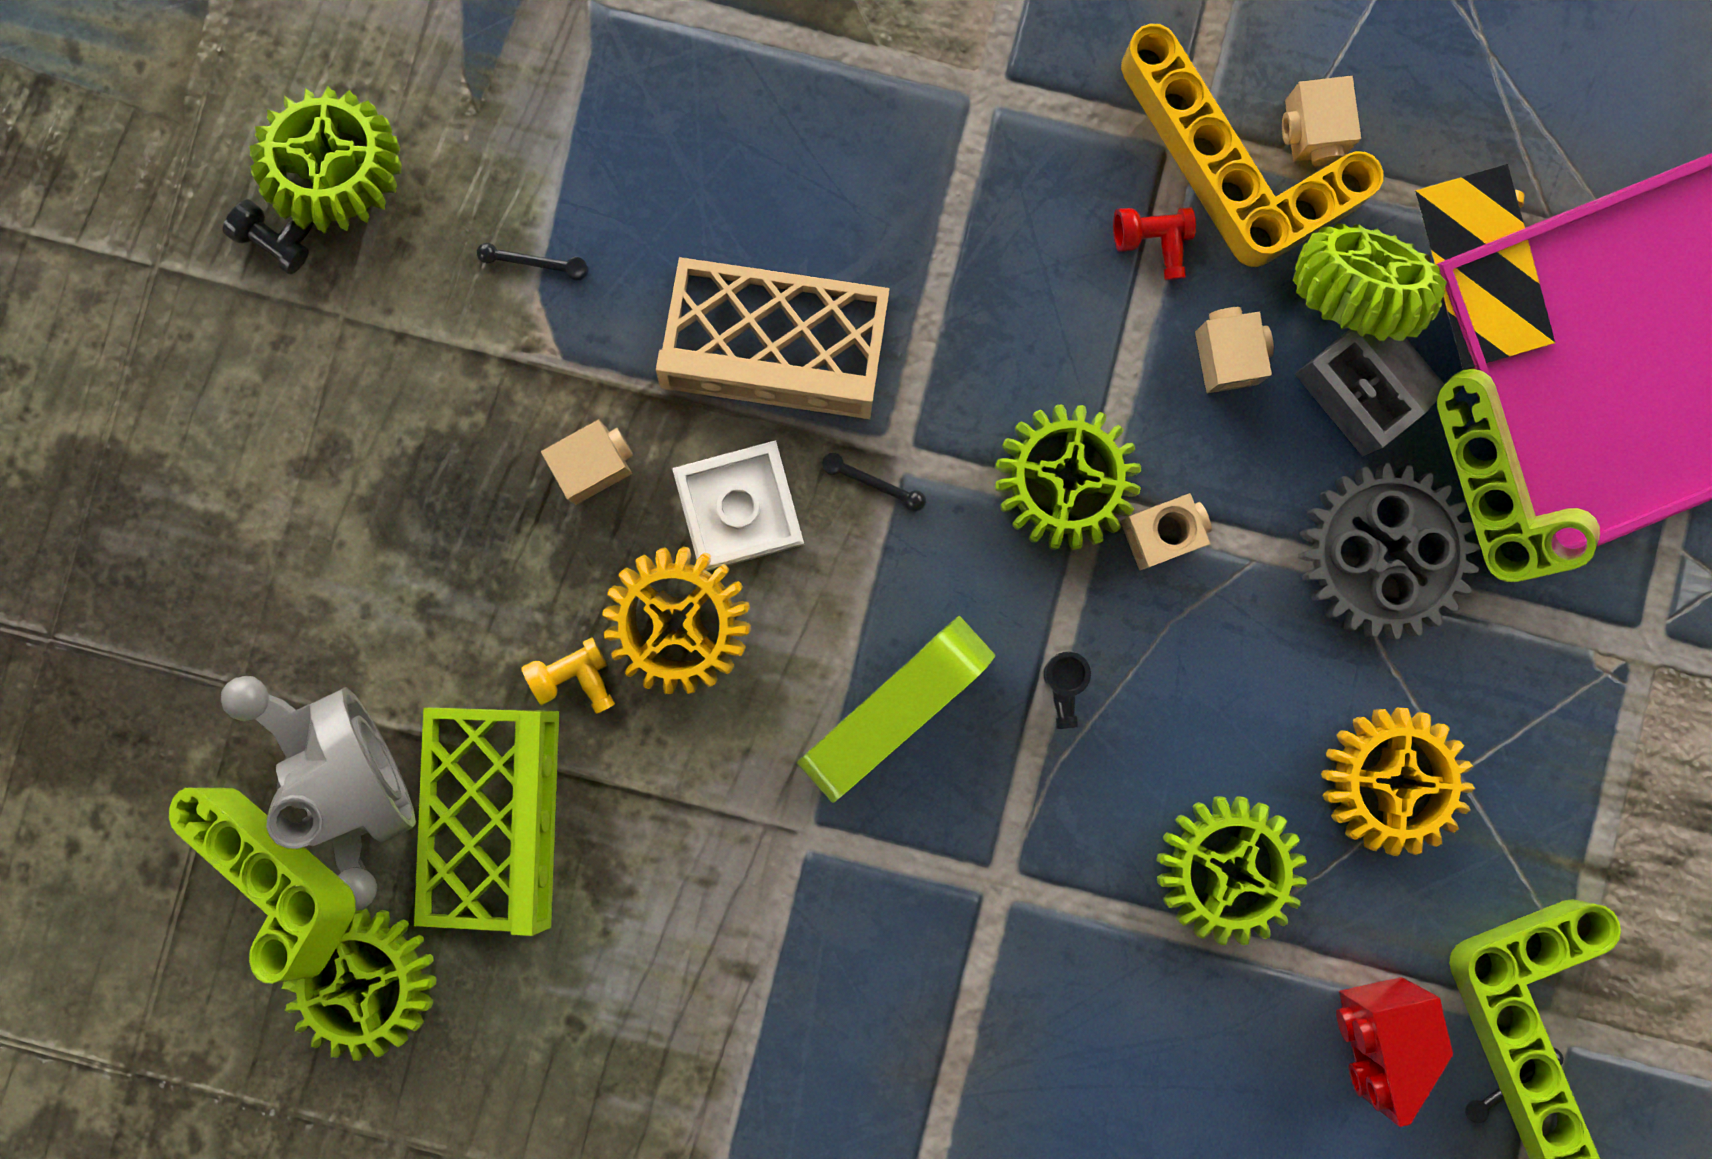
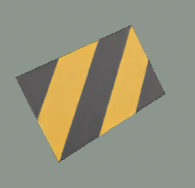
[1415,164,1555,370]

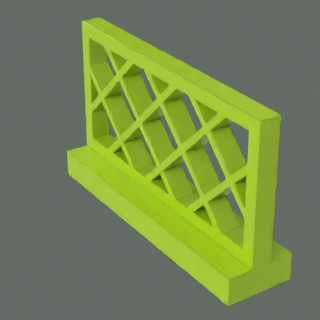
[414,707,559,936]

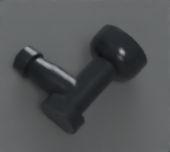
[223,199,314,275]
[1043,651,1091,729]

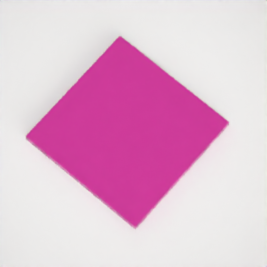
[1436,153,1712,549]

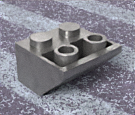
[1295,329,1445,456]

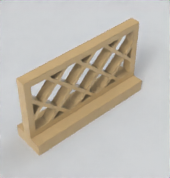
[656,257,890,419]

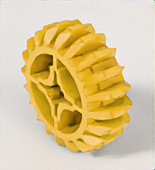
[602,547,751,694]
[1321,707,1476,856]

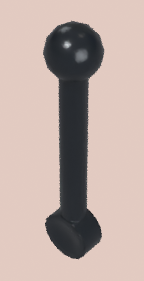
[477,243,588,280]
[822,453,926,512]
[1465,1047,1564,1123]

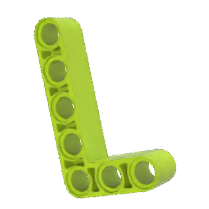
[1449,899,1621,1159]

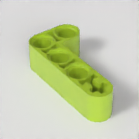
[1437,369,1600,582]
[796,615,996,803]
[169,788,356,984]

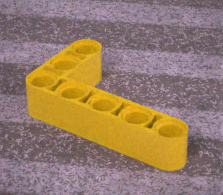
[1121,24,1384,267]

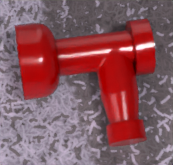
[1113,207,1196,280]

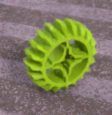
[249,86,402,233]
[1293,223,1447,341]
[994,404,1141,550]
[1157,796,1307,945]
[281,908,437,1061]

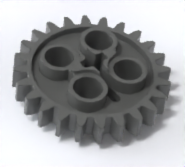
[1298,463,1481,640]

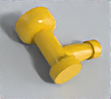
[521,637,615,714]

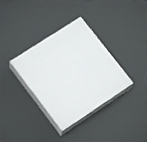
[672,440,804,571]

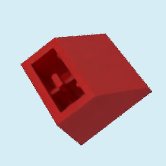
[1336,977,1453,1127]

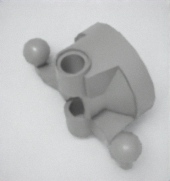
[220,676,416,911]

